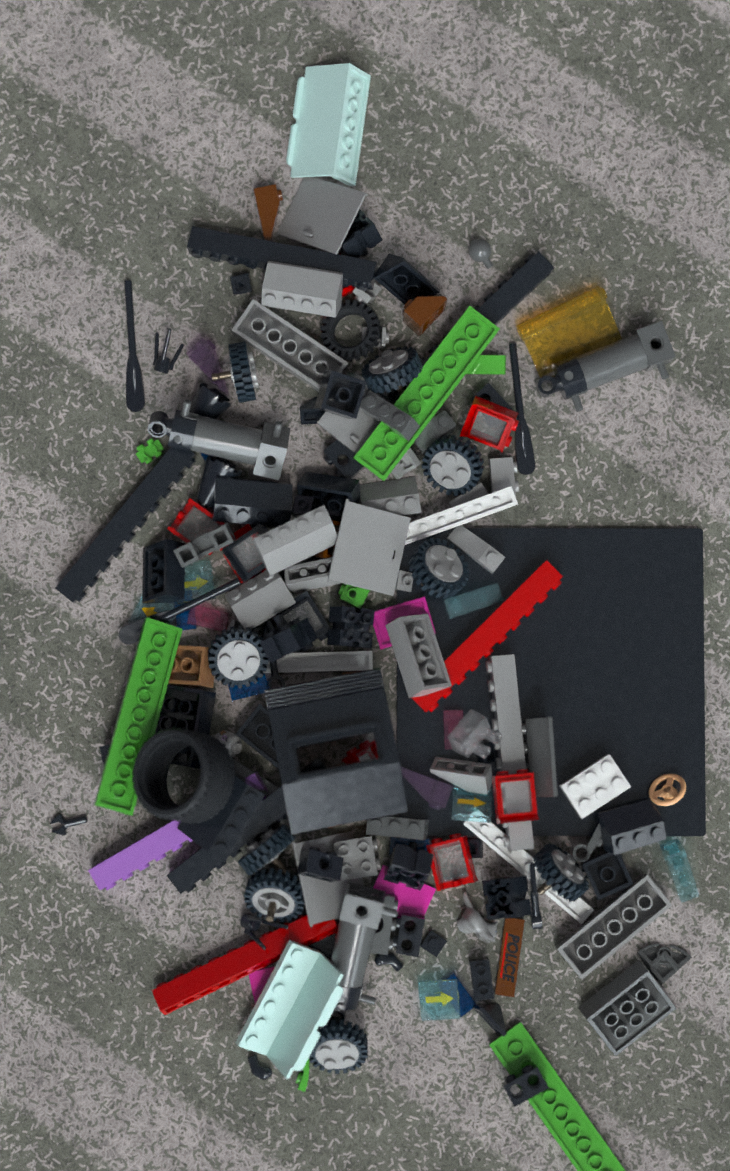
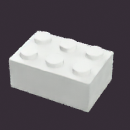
[559,754,631,819]

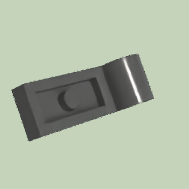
[573,823,603,862]

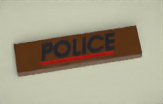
[495,918,525,997]

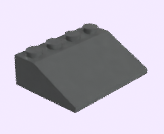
[521,717,558,797]
[578,960,676,1057]

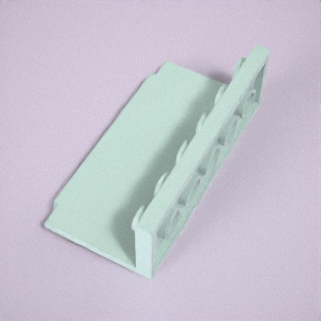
[286,63,371,186]
[235,940,343,1079]

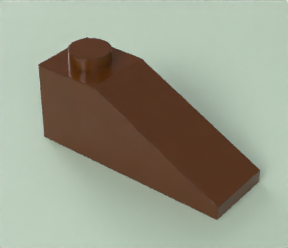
[254,184,283,241]

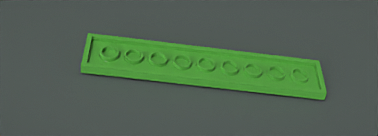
[353,306,500,481]
[94,617,183,816]
[489,1022,625,1171]

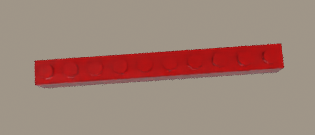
[411,560,563,713]
[152,914,338,1015]

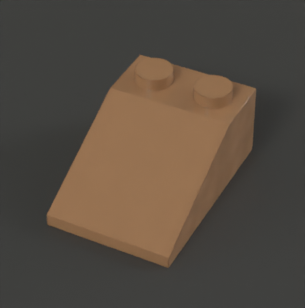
[168,645,215,688]

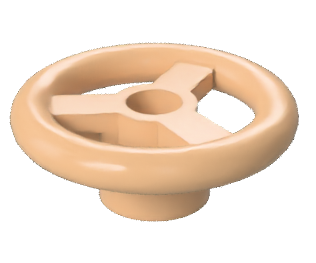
[649,773,686,806]

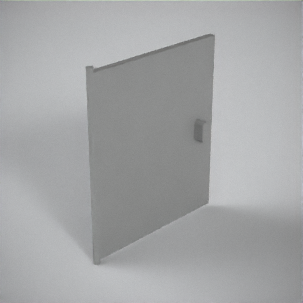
[276,177,368,255]
[317,372,394,454]
[327,499,411,596]
[292,831,364,927]

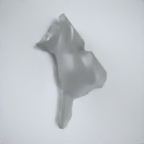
[457,892,498,944]

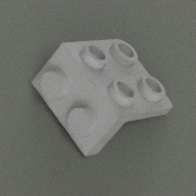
[334,835,381,881]

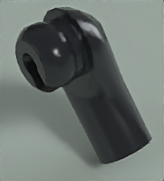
[374,952,404,972]
[247,1055,272,1080]

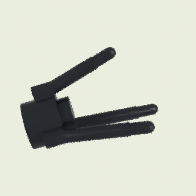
[152,328,184,374]
[240,913,289,950]

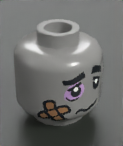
[214,730,242,757]

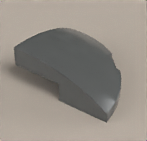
[637,943,692,985]

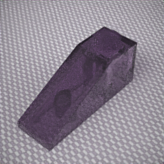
[186,338,229,397]
[401,767,453,810]

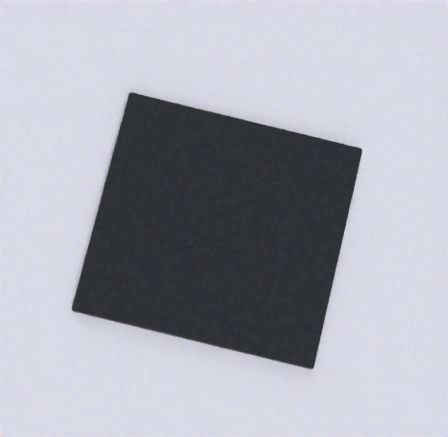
[397,528,706,836]

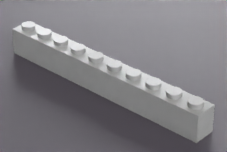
[486,654,534,851]

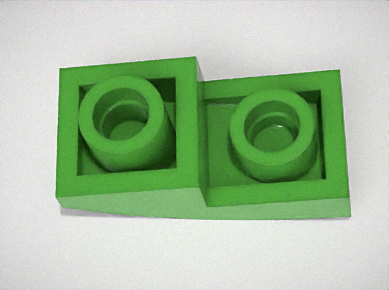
[466,355,506,375]
[296,1058,310,1092]

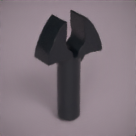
[50,814,88,835]

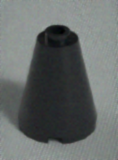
[189,381,232,419]
[196,455,243,508]

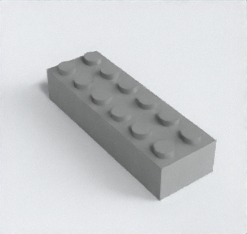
[232,299,348,392]
[555,873,672,980]

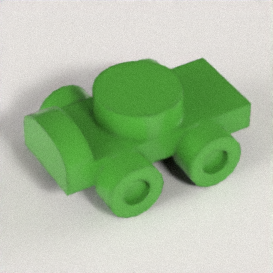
[136,438,164,464]

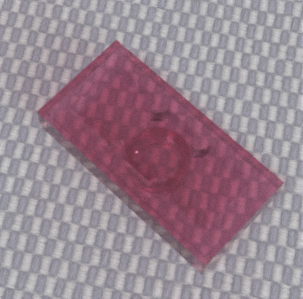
[187,606,229,632]
[443,710,464,749]

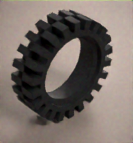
[320,300,382,362]

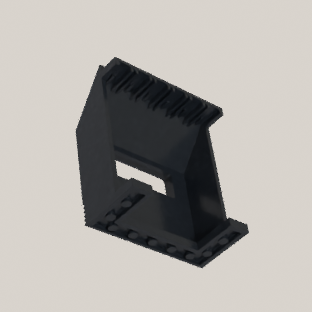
[264,668,408,834]

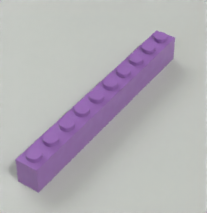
[88,771,268,890]

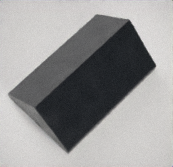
[374,253,440,305]

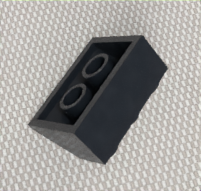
[297,471,360,522]
[142,539,185,604]
[598,798,666,855]

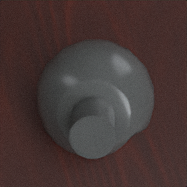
[468,239,493,269]

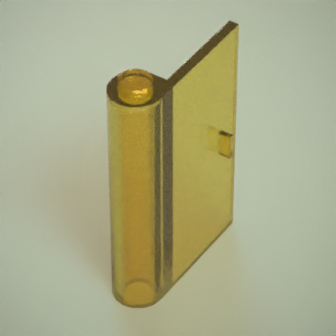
[515,286,622,377]

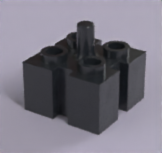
[340,209,383,258]
[327,606,375,648]
[260,615,317,663]
[383,842,434,890]
[482,876,532,920]

